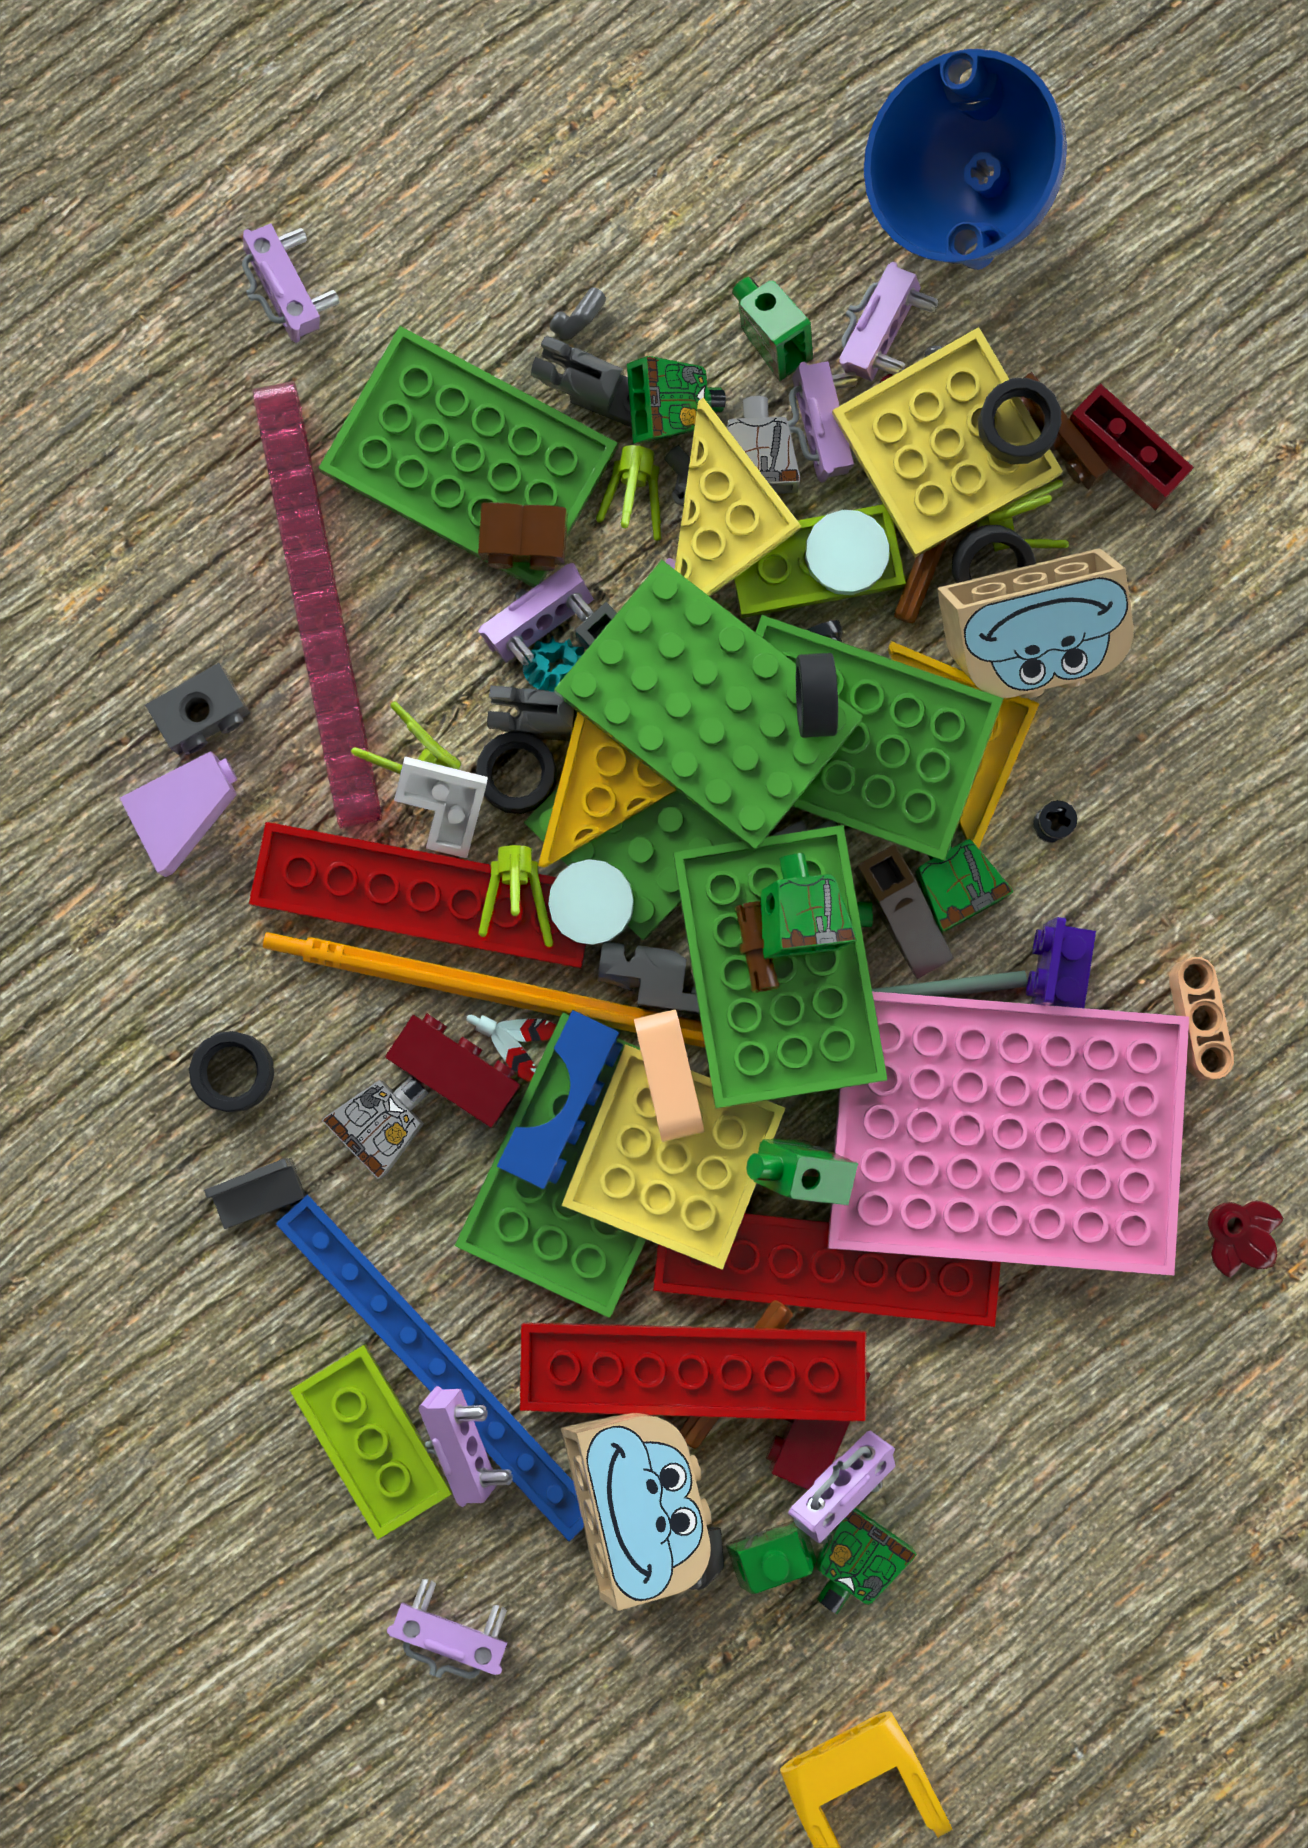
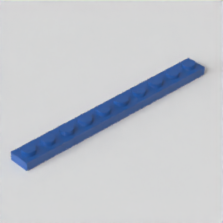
[276,1194,584,1542]

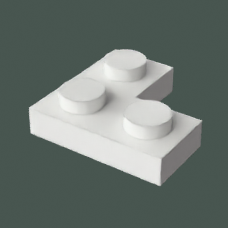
[394,757,488,858]

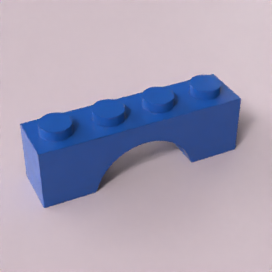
[497,1010,623,1189]

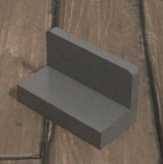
[204,1158,306,1229]

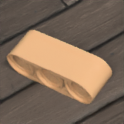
[1169,957,1234,1080]
[634,1009,704,1142]

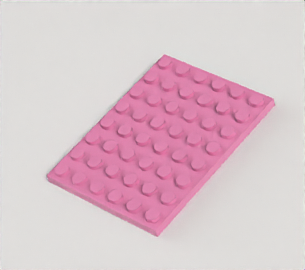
[828,991,1189,1276]

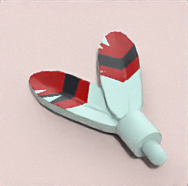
[466,1015,557,1082]

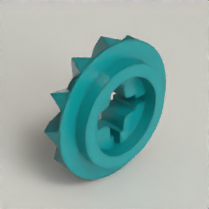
[523,636,585,692]

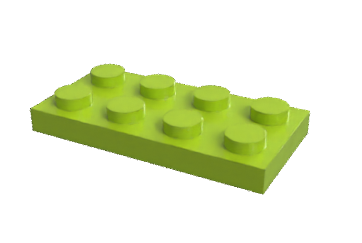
[733,504,906,618]
[289,1343,452,1540]

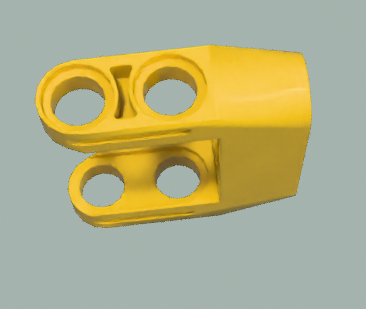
[780,1711,953,1848]

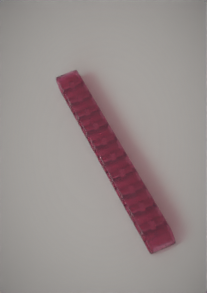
[253,381,382,829]

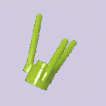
[596,445,662,541]
[977,479,1069,551]
[351,701,461,774]
[479,845,553,947]

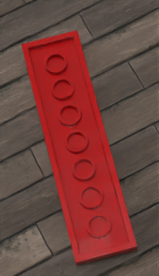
[249,822,587,969]
[653,1213,1001,1327]
[520,1322,867,1421]

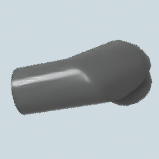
[550,287,606,340]
[664,445,690,506]
[689,1527,724,1590]

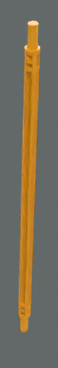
[263,932,705,1048]

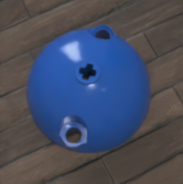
[864,49,1067,270]

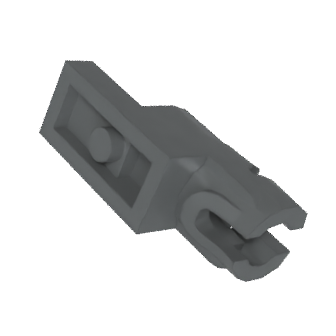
[531,335,632,428]
[487,685,578,741]
[598,942,700,1015]

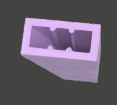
[120,751,237,877]

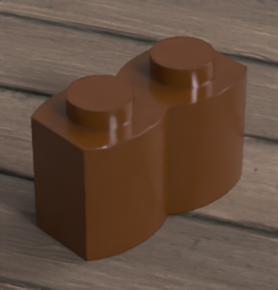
[478,503,568,571]

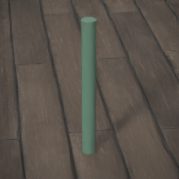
[872,970,1027,997]

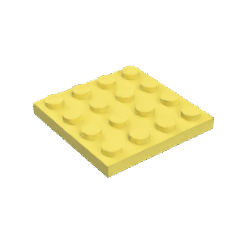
[832,327,1063,558]
[562,1044,785,1270]

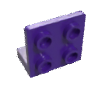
[1026,917,1096,1008]

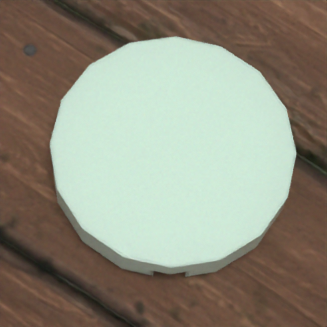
[805,510,889,595]
[548,859,634,945]

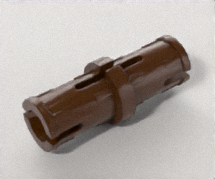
[735,901,779,993]

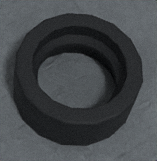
[978,378,1062,464]
[952,525,1036,583]
[795,653,838,738]
[476,731,557,814]
[189,1031,274,1112]

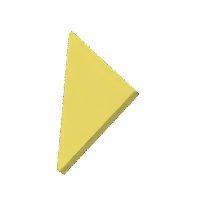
[675,398,801,597]

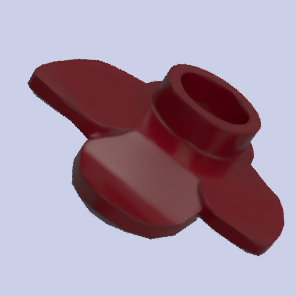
[1208,1200,1284,1278]

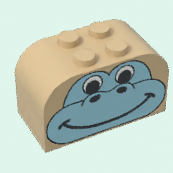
[937,548,1134,698]
[561,1413,712,1611]

